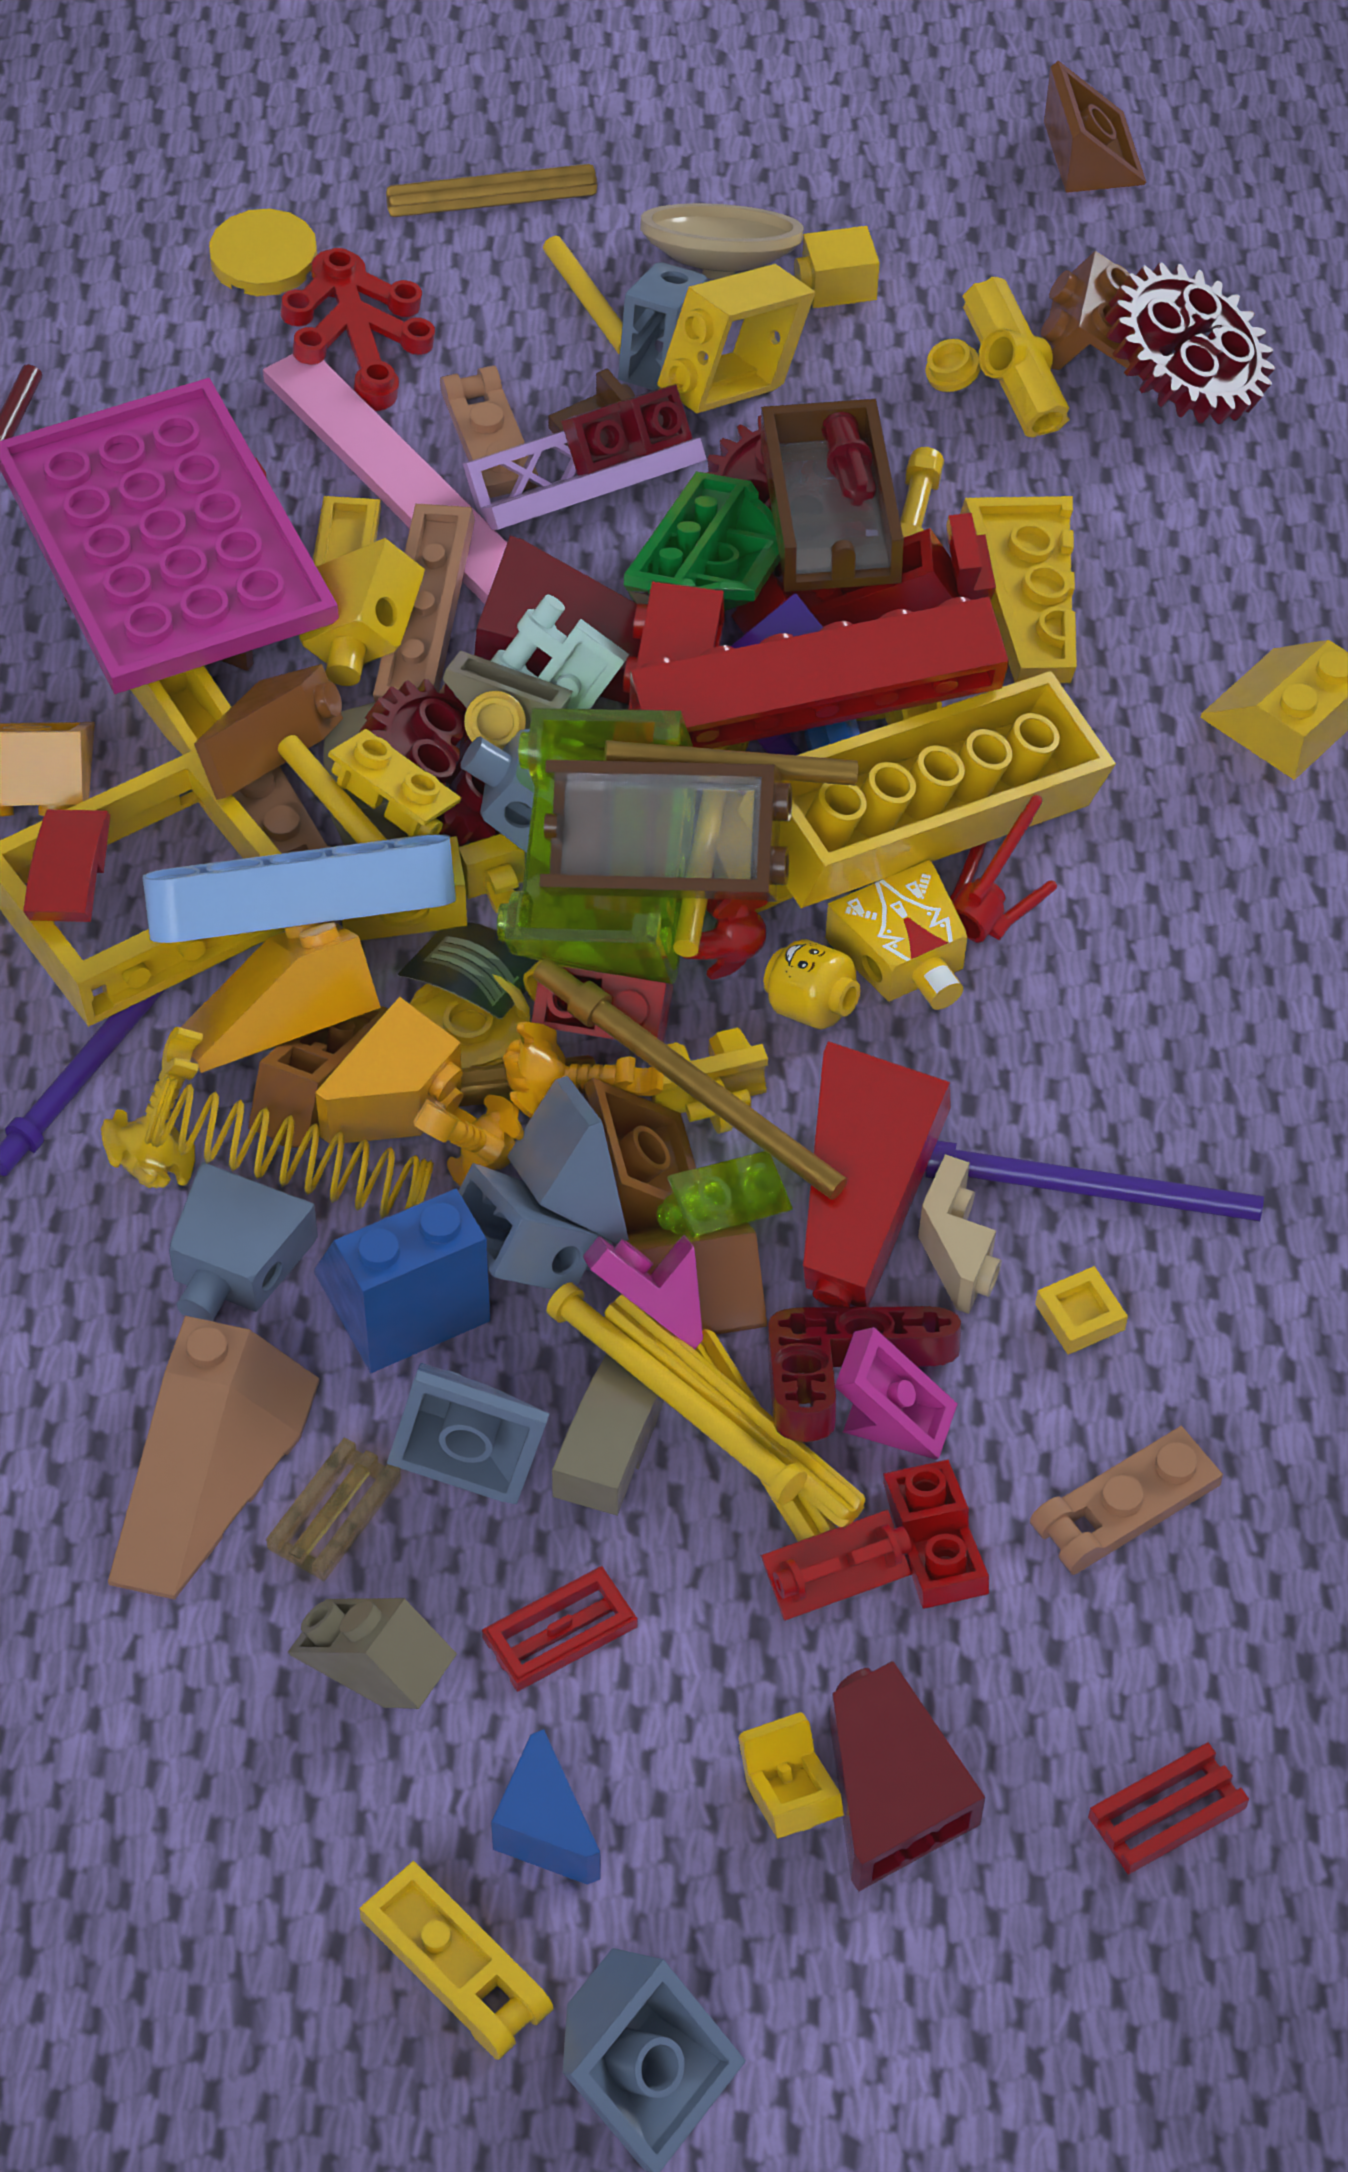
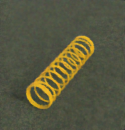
[145,1076,434,1219]

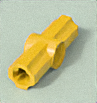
[962,277,1070,438]

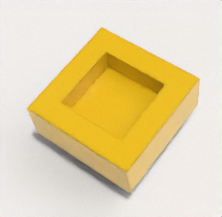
[1035,1266,1128,1355]

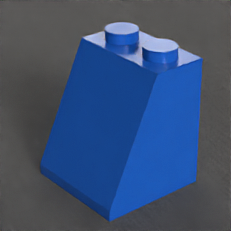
[314,1188,490,1373]

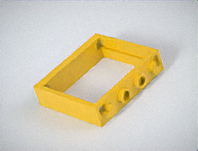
[0,750,285,1027]

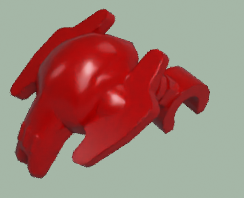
[674,862,768,980]

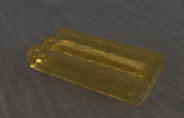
[266,1437,401,1581]

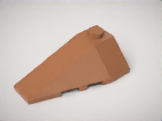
[108,1316,320,1600]

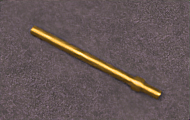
[533,958,847,1200]

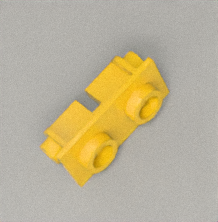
[328,729,461,837]

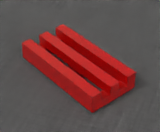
[482,1566,638,1692]
[1088,1742,1249,1875]

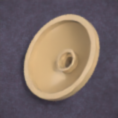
[640,203,804,280]

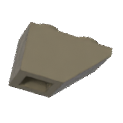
[288,1598,457,1709]

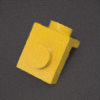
[738,1712,844,1839]

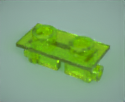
[657,1151,793,1238]

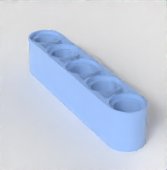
[143,835,456,943]

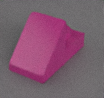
[582,1235,703,1350]
[835,1327,958,1460]

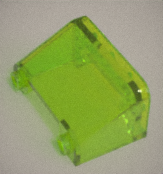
[497,708,697,984]

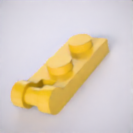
[359,1860,554,2060]

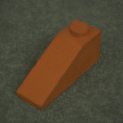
[194,664,343,800]
[248,1005,389,1150]

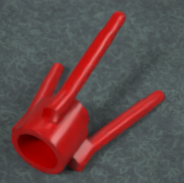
[950,795,1057,943]

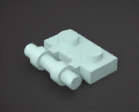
[491,595,629,718]

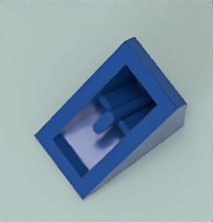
[491,1729,601,1885]

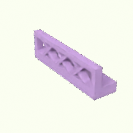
[463,431,707,530]

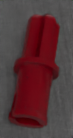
[821,411,876,507]

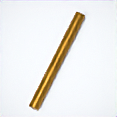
[604,740,858,786]

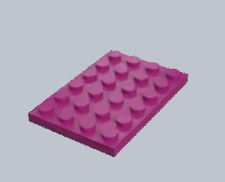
[0,377,339,695]

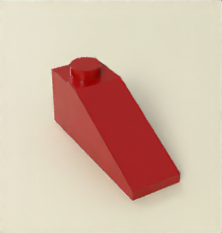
[781,528,960,627]

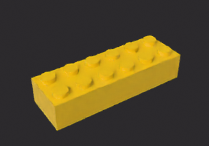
[737,671,1116,908]

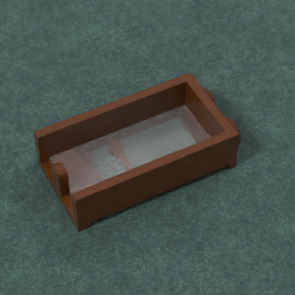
[761,398,904,592]
[539,760,792,902]

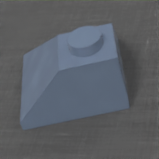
[387,1363,549,1504]
[562,1948,746,2172]

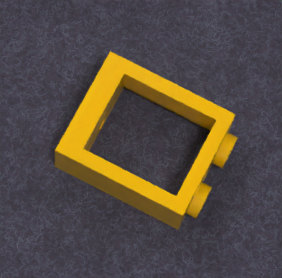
[657,264,815,414]

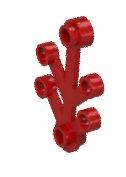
[281,248,435,411]

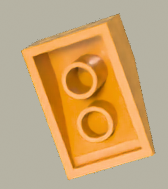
[181,921,381,1073]

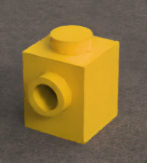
[794,226,880,308]

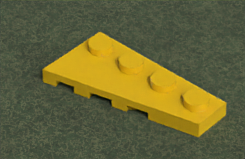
[960,496,1077,683]

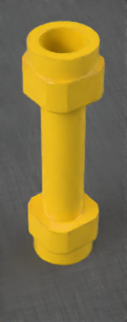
[900,447,944,538]

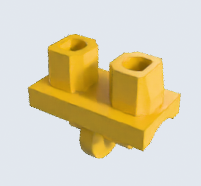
[652,1027,768,1134]

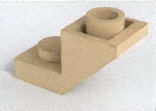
[918,1154,1002,1314]

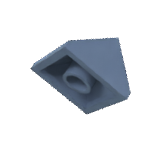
[508,1076,629,1244]

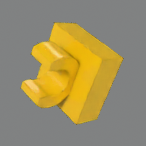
[459,834,525,913]

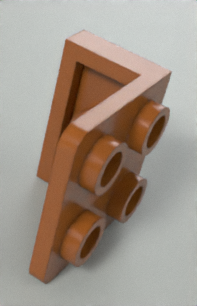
[1041,250,1172,377]

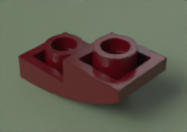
[561,384,693,476]

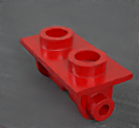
[760,1509,912,1621]

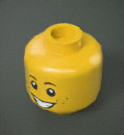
[763,939,860,1030]

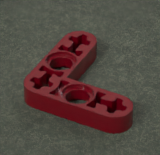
[768,1306,961,1442]

